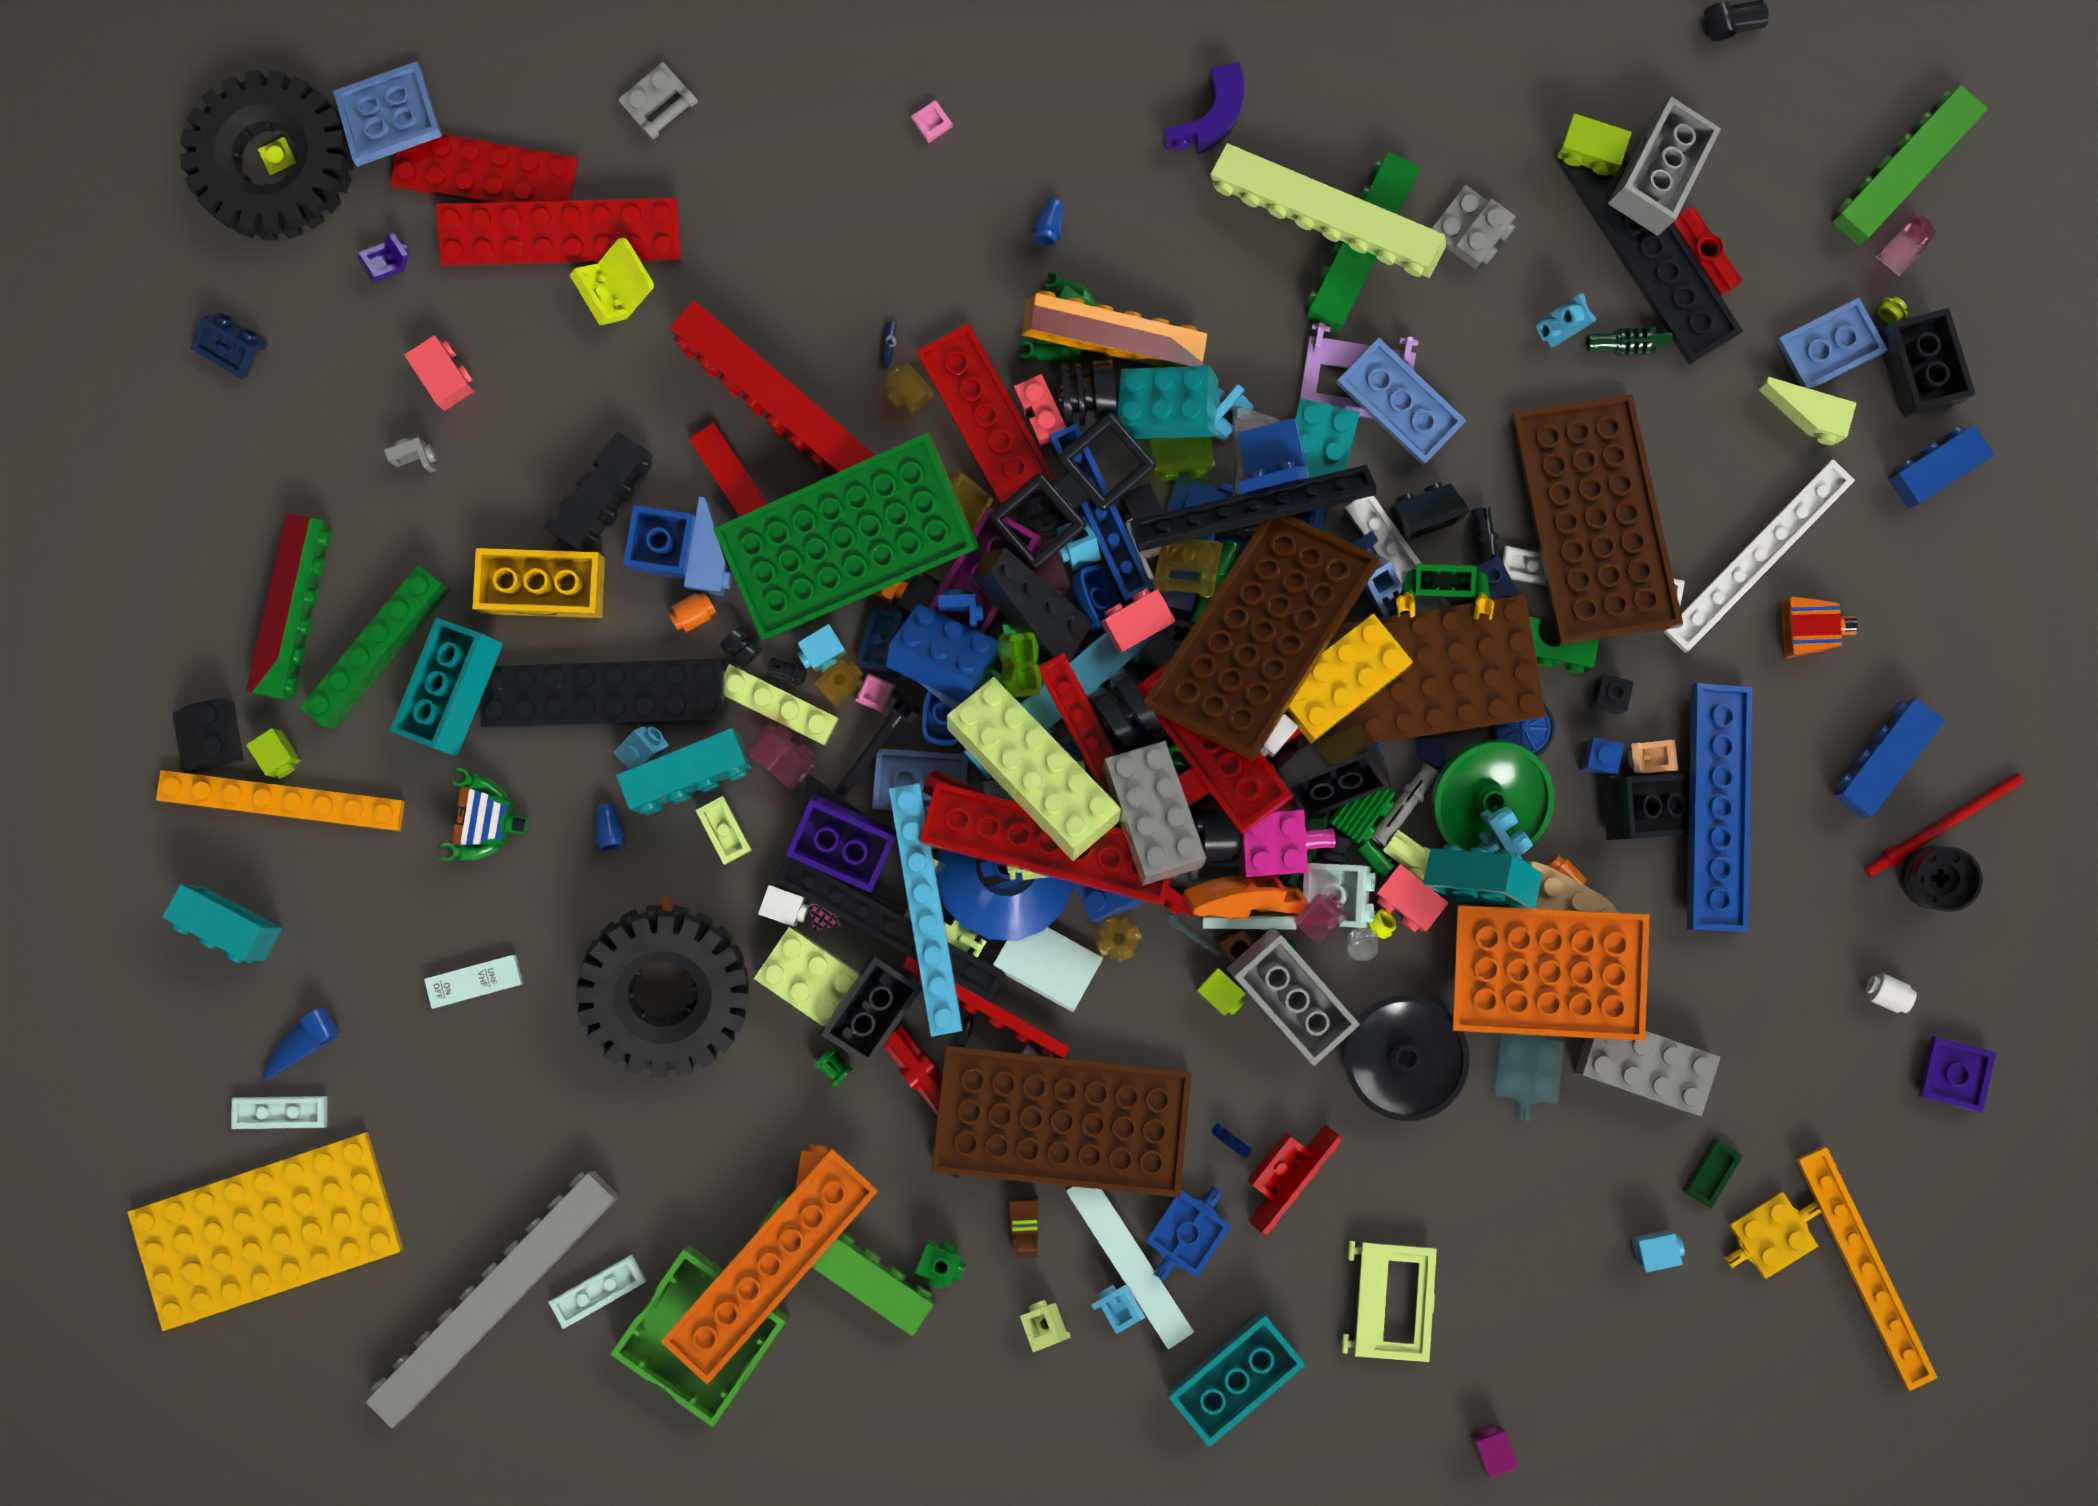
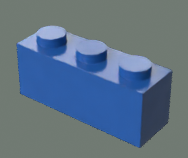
[1888,425,1995,509]

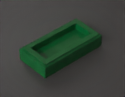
[1682,1138,1743,1209]

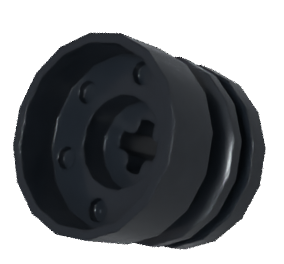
[1057,359,1117,427]
[1900,845,1983,912]

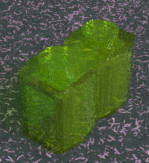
[998,632,1042,697]

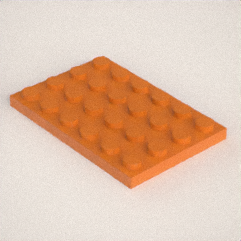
[1452,905,1650,1041]

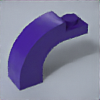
[1163,62,1244,154]

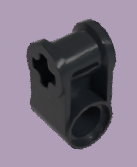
[1139,620,1193,672]

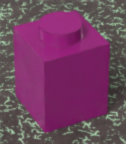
[1471,1424,1519,1479]

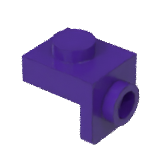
[357,232,409,283]

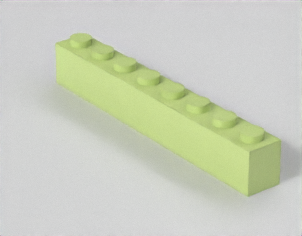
[1210,143,1446,278]

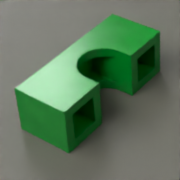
[1530,617,1599,674]

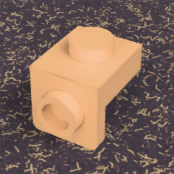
[1628,740,1678,774]

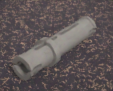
[1371,763,1439,847]

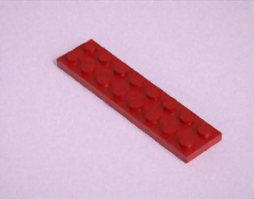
[436,198,682,265]
[919,782,1171,906]

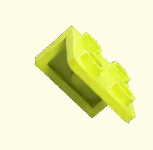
[569,238,654,325]

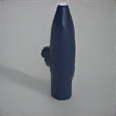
[882,322,897,368]

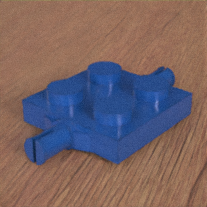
[1145,1185,1231,1282]

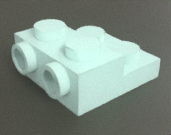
[1301,863,1376,928]

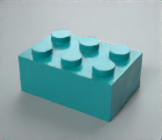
[1117,366,1219,439]
[1294,398,1360,507]
[1423,845,1542,909]
[162,884,283,964]

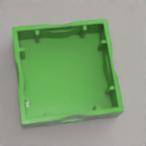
[610,1245,790,1427]

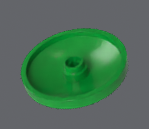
[1431,739,1555,851]

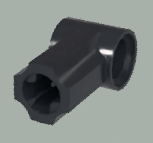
[1704,0,1769,42]

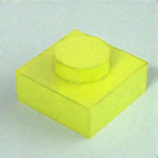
[258,136,296,176]

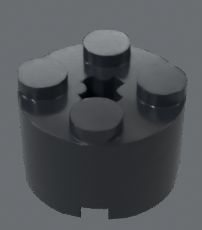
[1189,801,1242,864]

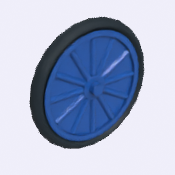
[1490,704,1555,757]

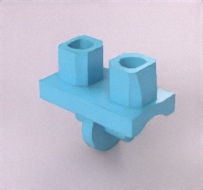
[1536,294,1596,348]
[1214,384,1253,442]
[1477,806,1533,859]

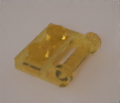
[1153,539,1223,598]

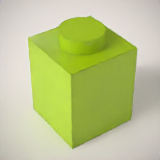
[246,728,301,778]
[1196,968,1246,1016]

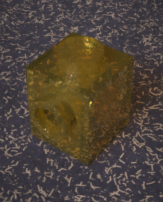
[885,363,934,416]
[814,659,863,709]

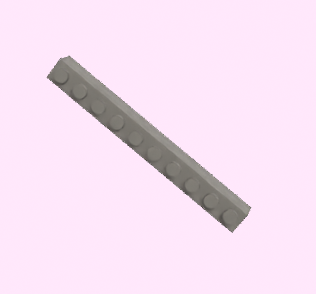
[366,1170,620,1428]

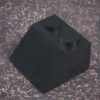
[1390,482,1469,542]
[172,698,244,773]

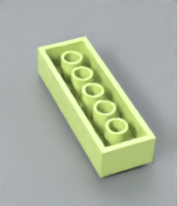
[947,677,1121,861]

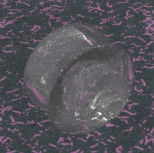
[1347,928,1378,961]

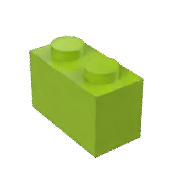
[1557,113,1632,176]

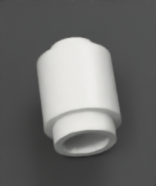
[1865,973,1917,1013]

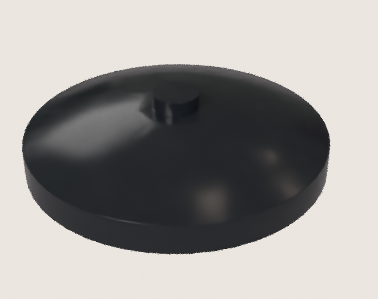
[1344,995,1470,1121]

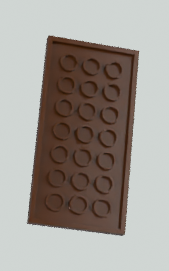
[1511,394,1683,646]
[1143,516,1380,762]
[1296,595,1546,749]
[931,1046,1192,1197]

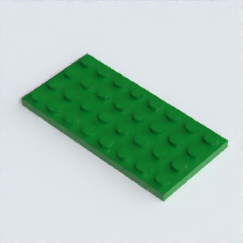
[713,432,979,641]

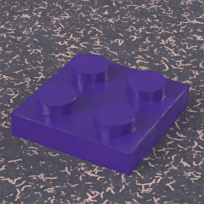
[1918,1036,1996,1113]

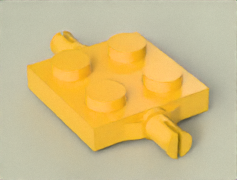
[1724,1192,1821,1279]

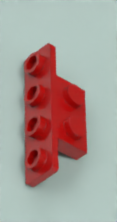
[1247,1125,1342,1236]

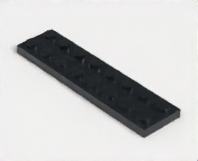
[1560,152,1743,365]
[481,658,725,728]

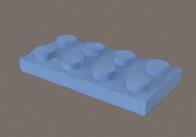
[1336,338,1467,466]

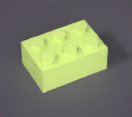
[754,927,860,1027]

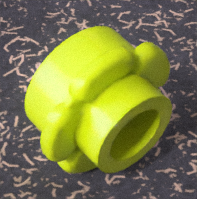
[1878,297,1908,324]
[1368,909,1396,939]

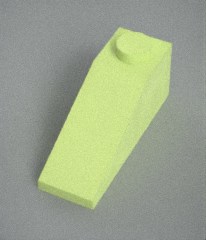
[1758,377,1857,445]

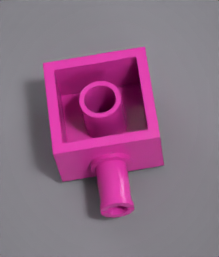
[1238,808,1335,877]

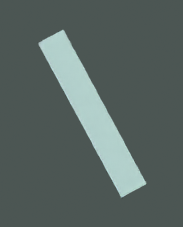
[1066,1186,1194,1350]

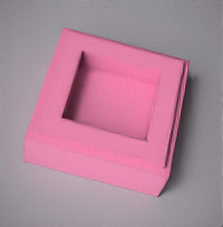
[911,100,953,143]
[855,673,896,714]

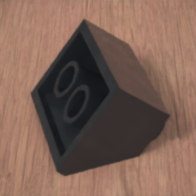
[819,955,922,1066]

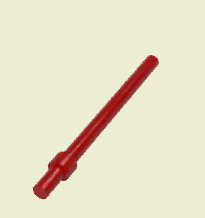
[1864,772,2025,877]

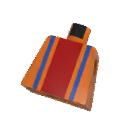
[1781,597,1858,658]

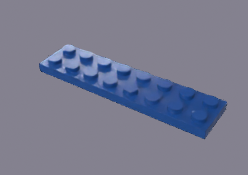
[1687,683,1752,932]

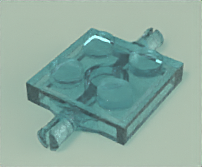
[1494,1034,1564,1122]

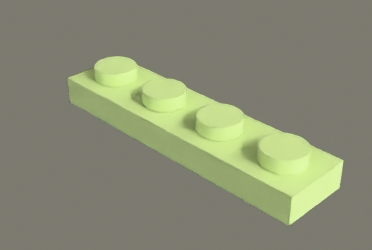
[724,664,839,746]

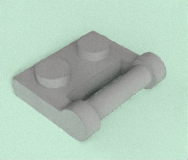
[618,62,698,140]

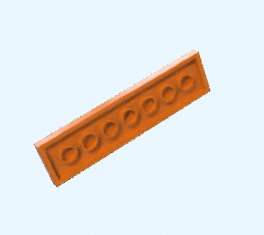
[660,1148,879,1384]

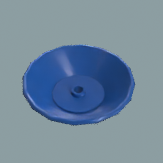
[936,849,1074,941]

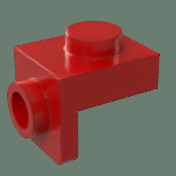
[1164,887,1194,918]

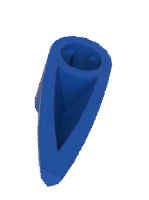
[263,1007,340,1080]

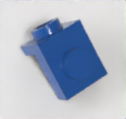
[938,589,983,629]

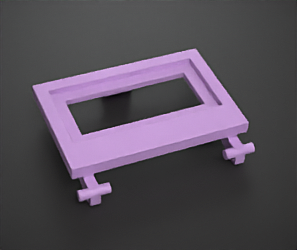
[1299,322,1418,419]

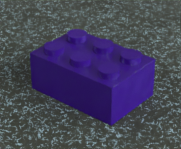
[786,794,897,893]

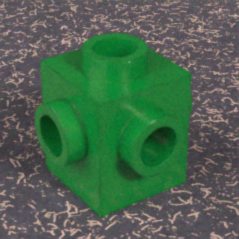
[915,1240,966,1289]

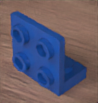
[1237,418,1310,493]

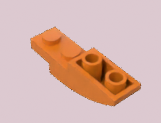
[1182,874,1310,919]

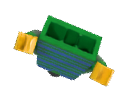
[1396,563,1495,620]

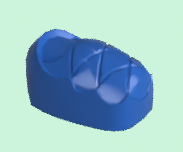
[1072,565,1122,634]
[922,690,958,747]

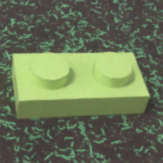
[696,796,752,865]

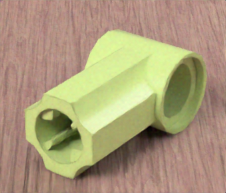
[1382,830,1430,881]

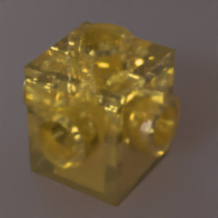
[1095,916,1142,962]

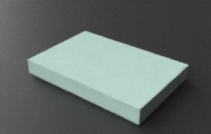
[993,927,1103,1012]

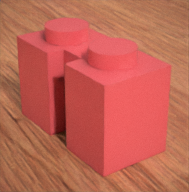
[404,335,475,411]
[1014,374,1066,449]
[1100,588,1176,653]
[1373,864,1449,933]

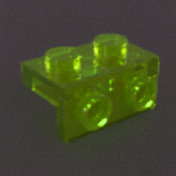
[1150,437,1216,481]

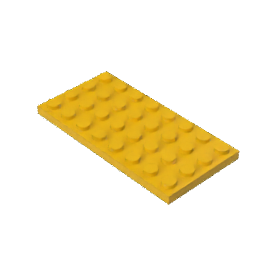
[127,1132,404,1332]

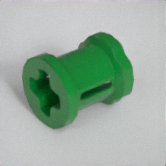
[812,1047,854,1089]

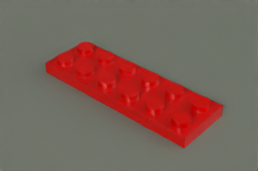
[390,134,579,203]
[916,323,1056,505]
[1137,659,1294,835]

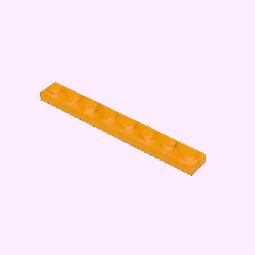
[156,770,405,831]
[1795,1146,1938,1391]

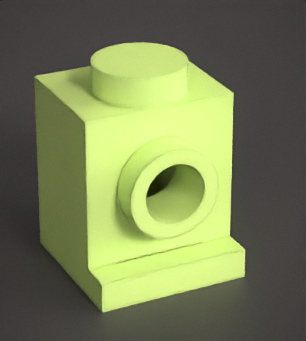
[1020,1300,1071,1352]

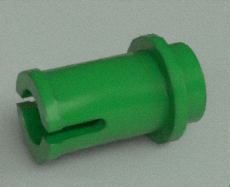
[1357,838,1395,879]

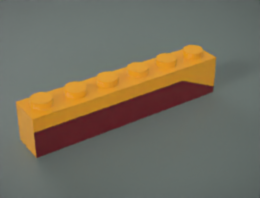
[1022,291,1207,367]

